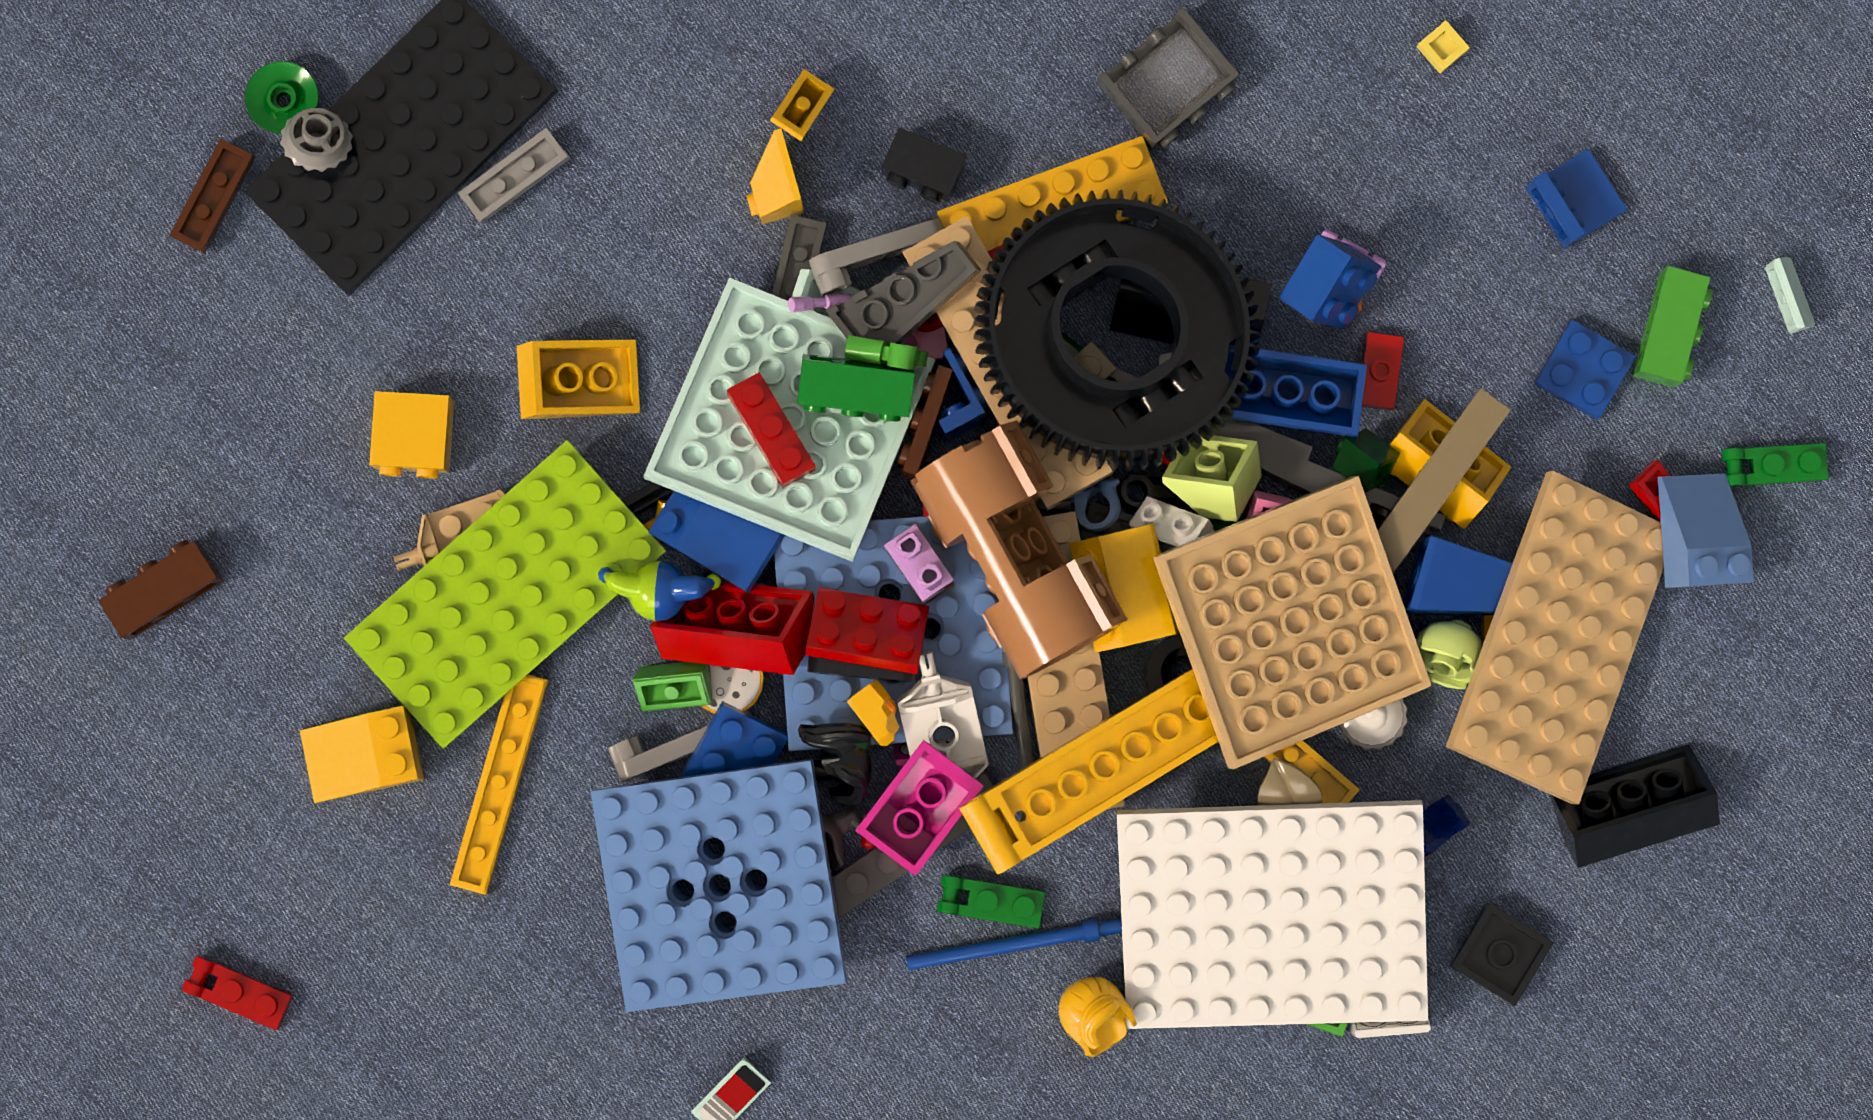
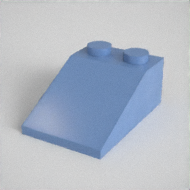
[1658,473,1754,588]

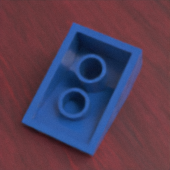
[648,491,785,594]

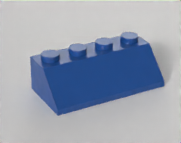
[1225,344,1367,437]

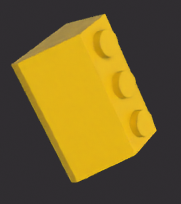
[1388,399,1511,529]
[1069,523,1180,653]

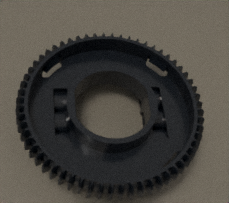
[973,189,1261,471]

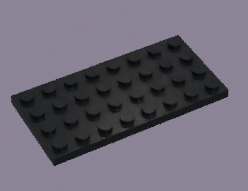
[244,0,557,296]

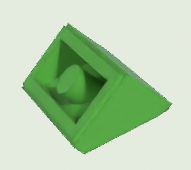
[632,662,712,712]

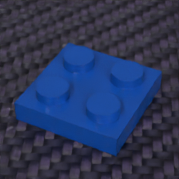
[1534,319,1636,421]

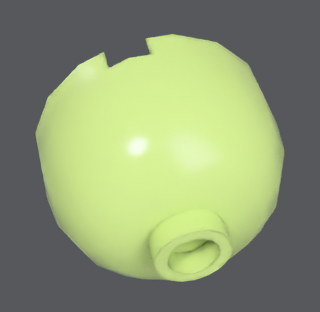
[1416,620,1483,690]

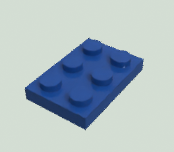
[680,701,788,777]

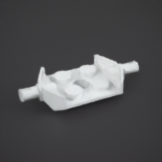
[897,651,989,778]

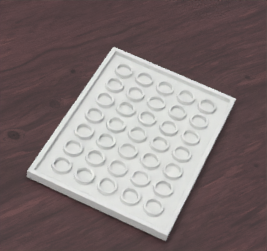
[1117,800,1428,1029]

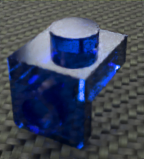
[1423,794,1470,857]

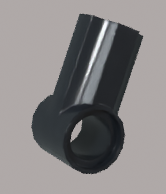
[1117,474,1191,512]

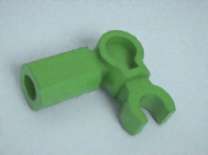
[845,335,928,370]

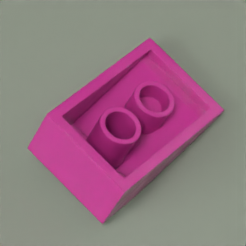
[855,740,984,876]

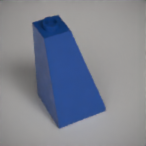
[1403,536,1513,615]

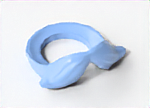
[1070,479,1121,532]

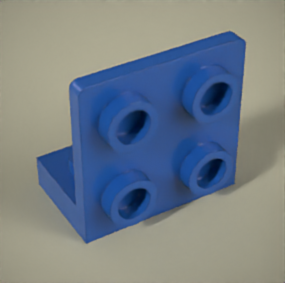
[1525,150,1626,249]
[938,348,988,443]

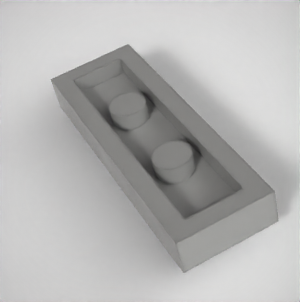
[458,128,569,224]

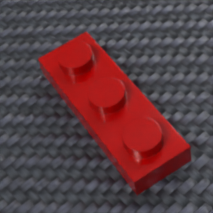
[727,372,816,488]

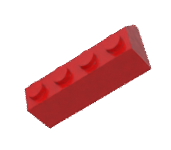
[650,581,814,675]

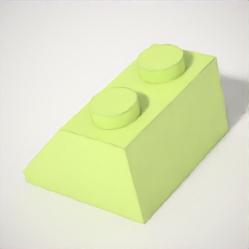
[1162,435,1261,522]

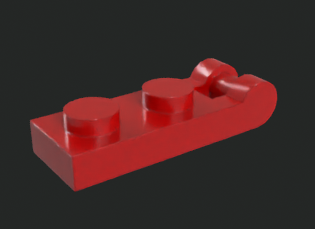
[181,955,294,1031]

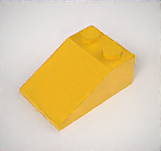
[517,340,640,419]
[300,706,424,803]

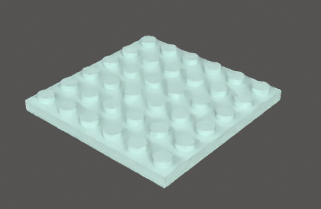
[644,278,935,562]

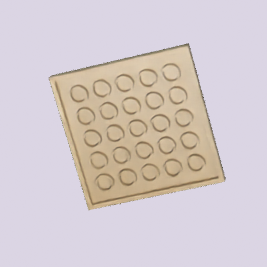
[1153,476,1432,769]

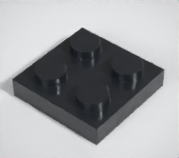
[1449,903,1554,1006]

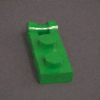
[1722,443,1829,487]
[936,875,1045,929]

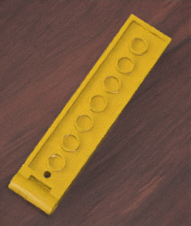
[959,669,1219,874]

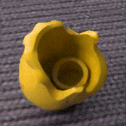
[1058,977,1137,1057]

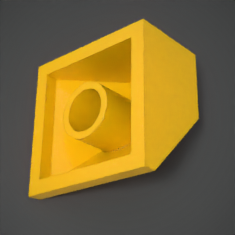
[746,128,804,224]

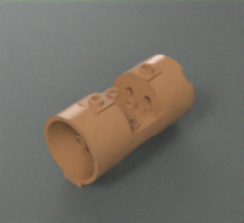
[910,420,1128,680]

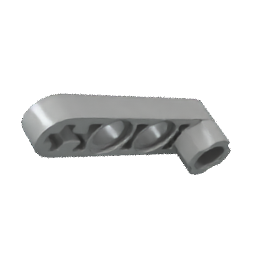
[809,219,944,296]
[607,710,750,783]

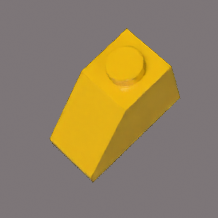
[770,69,834,141]

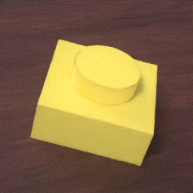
[1417,21,1470,74]

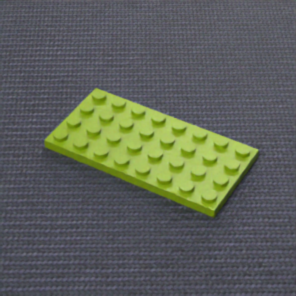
[344,440,666,749]

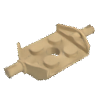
[393,489,506,571]

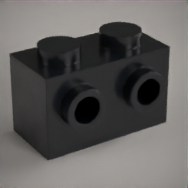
[881,127,967,204]

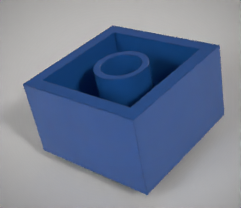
[1279,234,1381,329]

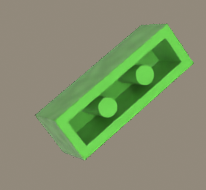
[1632,266,1713,388]

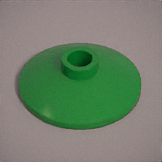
[245,61,319,134]

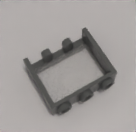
[1096,7,1239,150]

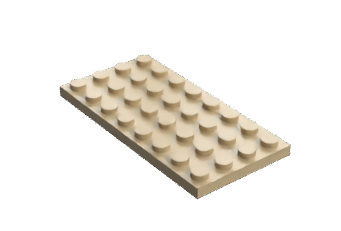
[1446,471,1664,804]

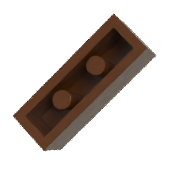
[98,540,224,640]

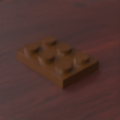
[898,365,953,481]

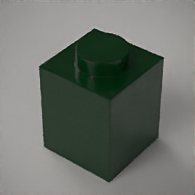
[1332,428,1400,492]

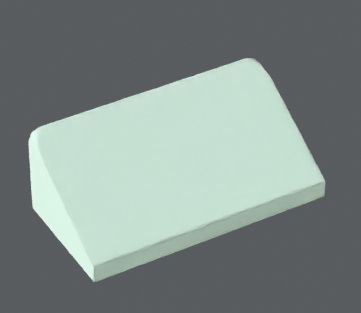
[1765,257,1815,334]

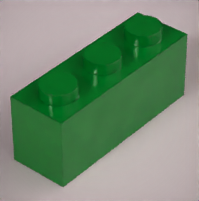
[797,354,915,422]

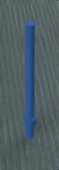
[906,918,1122,970]

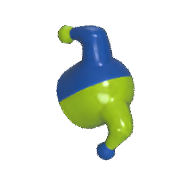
[598,560,721,622]

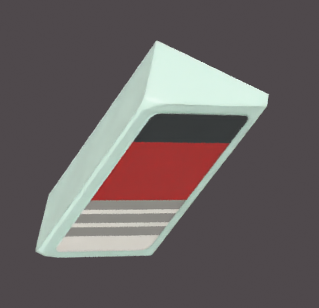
[691,1057,771,1120]

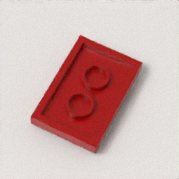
[805,587,929,674]

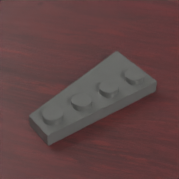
[825,241,982,346]

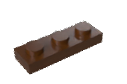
[169,138,256,254]

